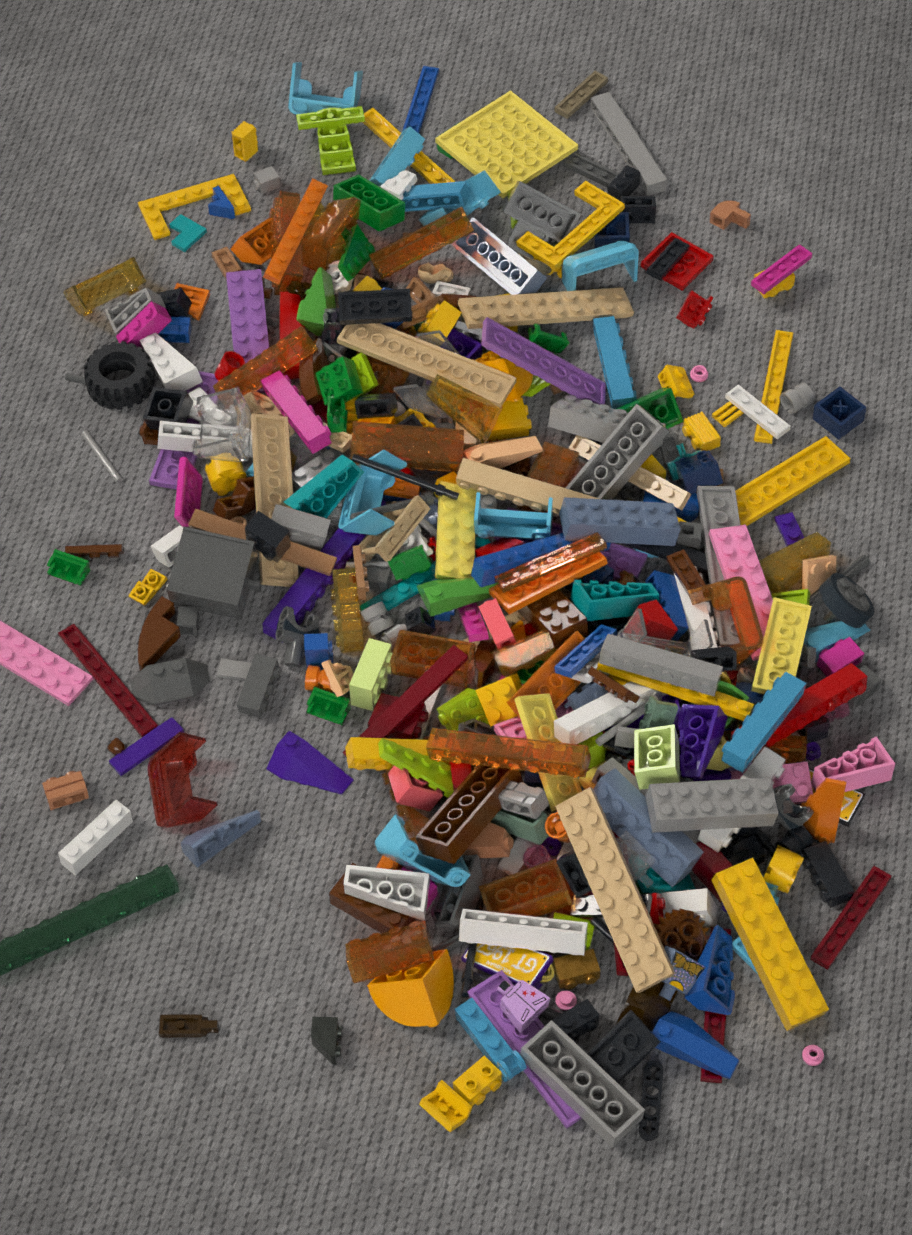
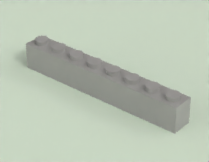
[591,92,668,196]

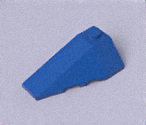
[684,925,735,1015]
[653,1011,739,1080]

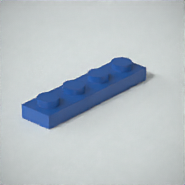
[554,625,618,678]

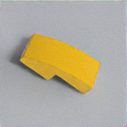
[128,569,168,606]

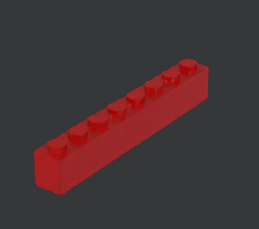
[730,663,868,754]

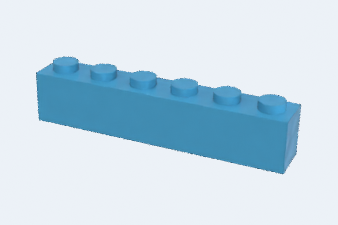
[593,316,637,409]
[722,672,806,773]

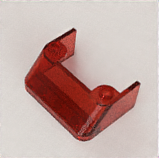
[147,732,218,828]

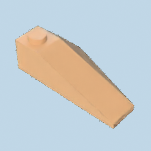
[461,436,543,469]

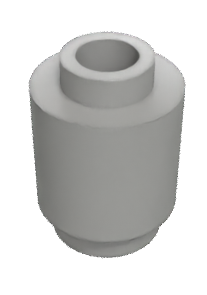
[381,623,411,650]

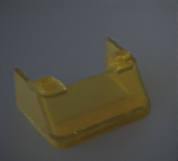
[63,256,146,317]

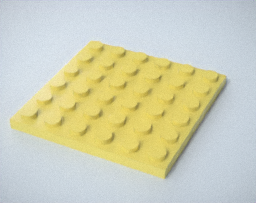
[435,90,578,198]

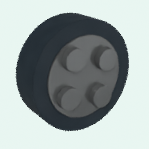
[819,573,875,628]

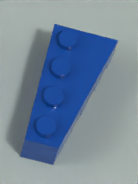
[645,570,689,647]

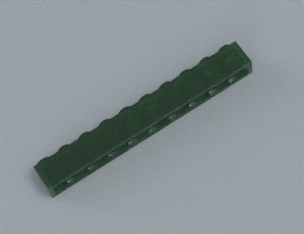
[0,864,180,976]

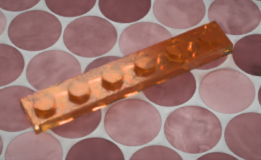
[494,532,607,593]

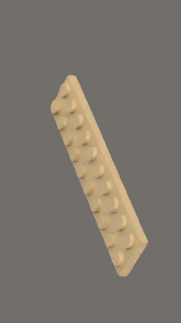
[458,287,634,329]
[337,323,517,408]
[250,413,299,587]
[555,787,675,993]

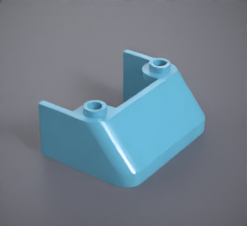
[288,62,363,114]
[419,170,501,238]
[562,241,639,291]
[338,450,407,536]
[474,492,553,541]

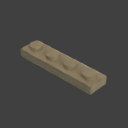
[555,71,608,119]

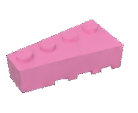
[811,737,895,792]

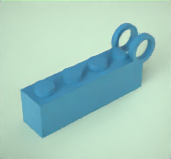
[402,181,470,212]
[454,998,527,1082]

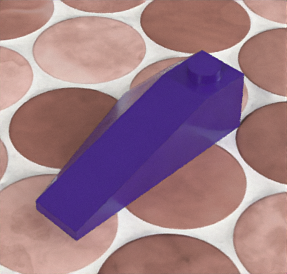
[266,731,354,795]

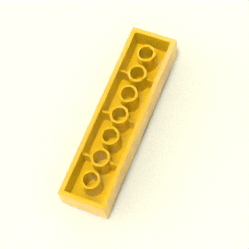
[712,858,829,1031]

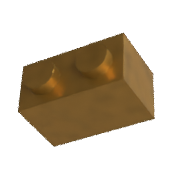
[553,949,601,990]

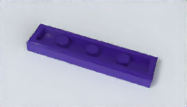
[109,717,184,776]

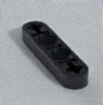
[639,1060,664,1141]

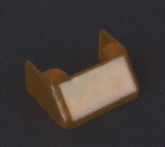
[300,197,361,272]
[688,576,764,664]

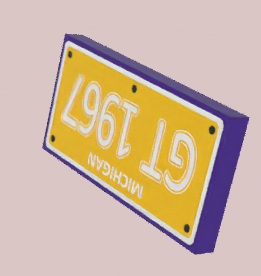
[461,943,553,988]

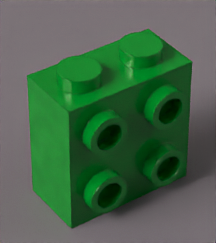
[315,357,363,406]

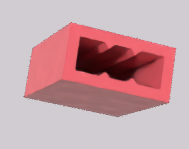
[478,598,521,660]

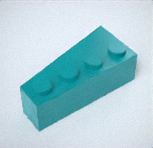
[284,455,364,518]
[570,580,659,621]

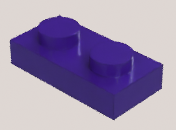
[774,512,806,548]

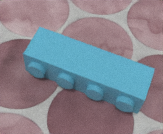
[369,127,425,187]

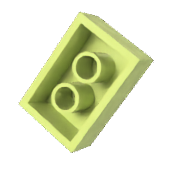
[349,638,395,711]
[634,724,680,790]

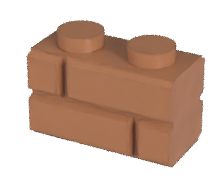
[42,771,89,810]

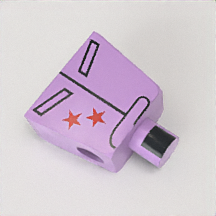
[497,980,550,1033]

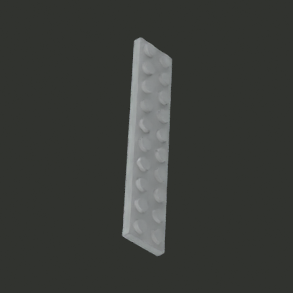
[697,486,748,649]

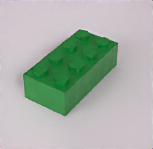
[333,174,405,232]

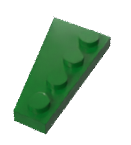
[338,224,376,282]

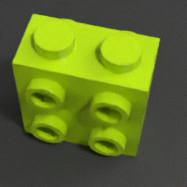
[437,688,490,741]

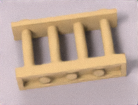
[359,495,430,562]

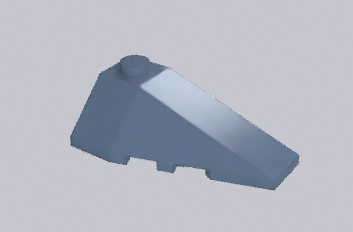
[181,810,261,867]

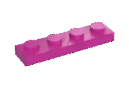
[751,244,812,294]
[457,602,489,642]

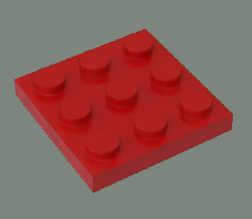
[640,232,714,291]

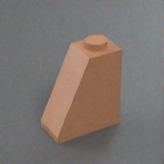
[462,822,513,858]

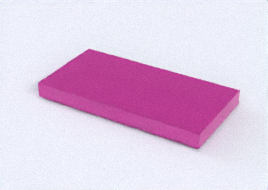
[174,457,203,527]

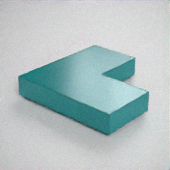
[169,214,207,252]

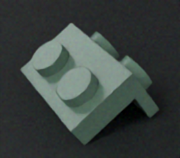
[639,696,678,729]

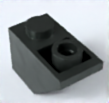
[311,1016,342,1064]

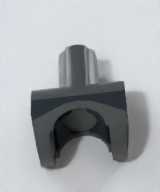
[275,606,319,667]
[773,784,814,831]

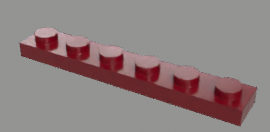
[810,866,892,970]

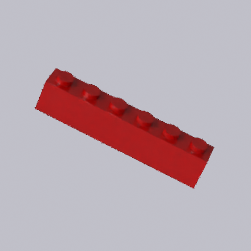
[280,292,306,379]

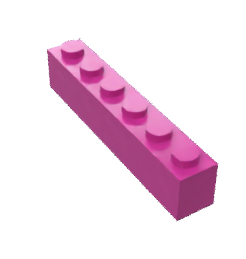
[261,370,332,454]

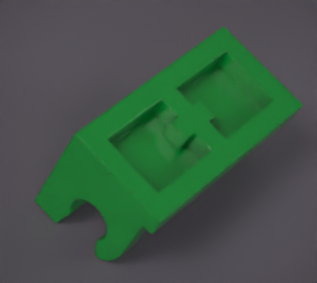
[527,323,569,353]
[327,396,348,433]
[47,549,90,586]
[306,687,351,725]

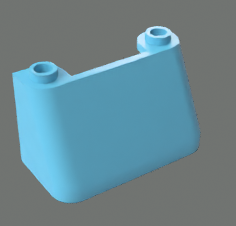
[375,814,471,887]

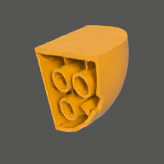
[472,351,533,402]
[367,949,454,1027]

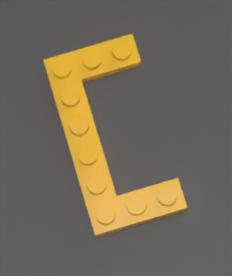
[138,174,251,240]
[516,181,625,270]

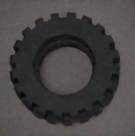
[84,342,155,410]

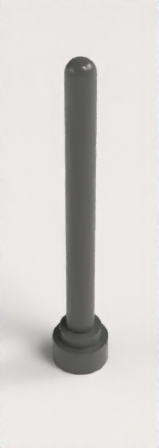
[350,491,434,520]

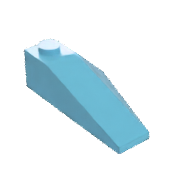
[803,621,870,663]

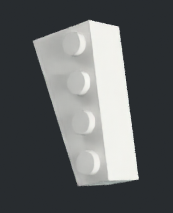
[140,332,203,391]
[344,865,430,922]

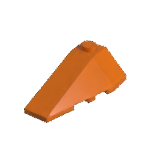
[230,211,290,265]
[800,778,847,844]

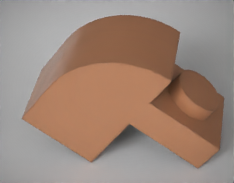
[710,201,751,230]

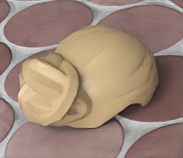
[418,262,453,284]

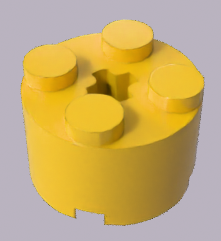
[205,452,247,496]
[763,845,804,894]

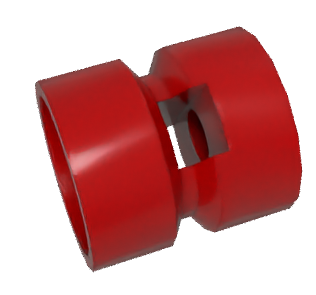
[214,351,245,385]

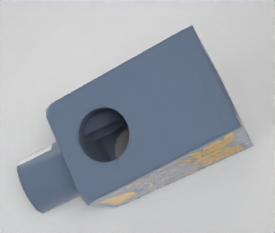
[659,946,706,1001]

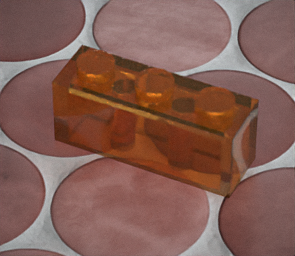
[492,629,556,677]

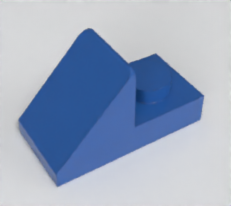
[208,186,235,219]

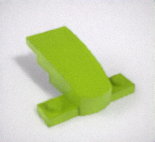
[296,106,365,175]

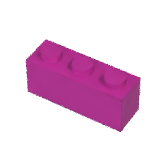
[116,301,172,349]

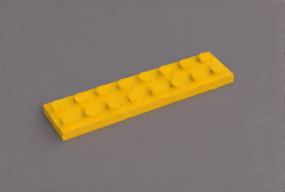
[735,436,851,526]

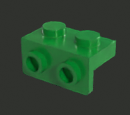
[387,545,432,581]

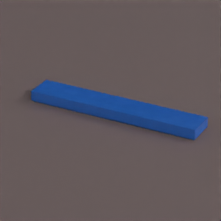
[402,66,439,133]

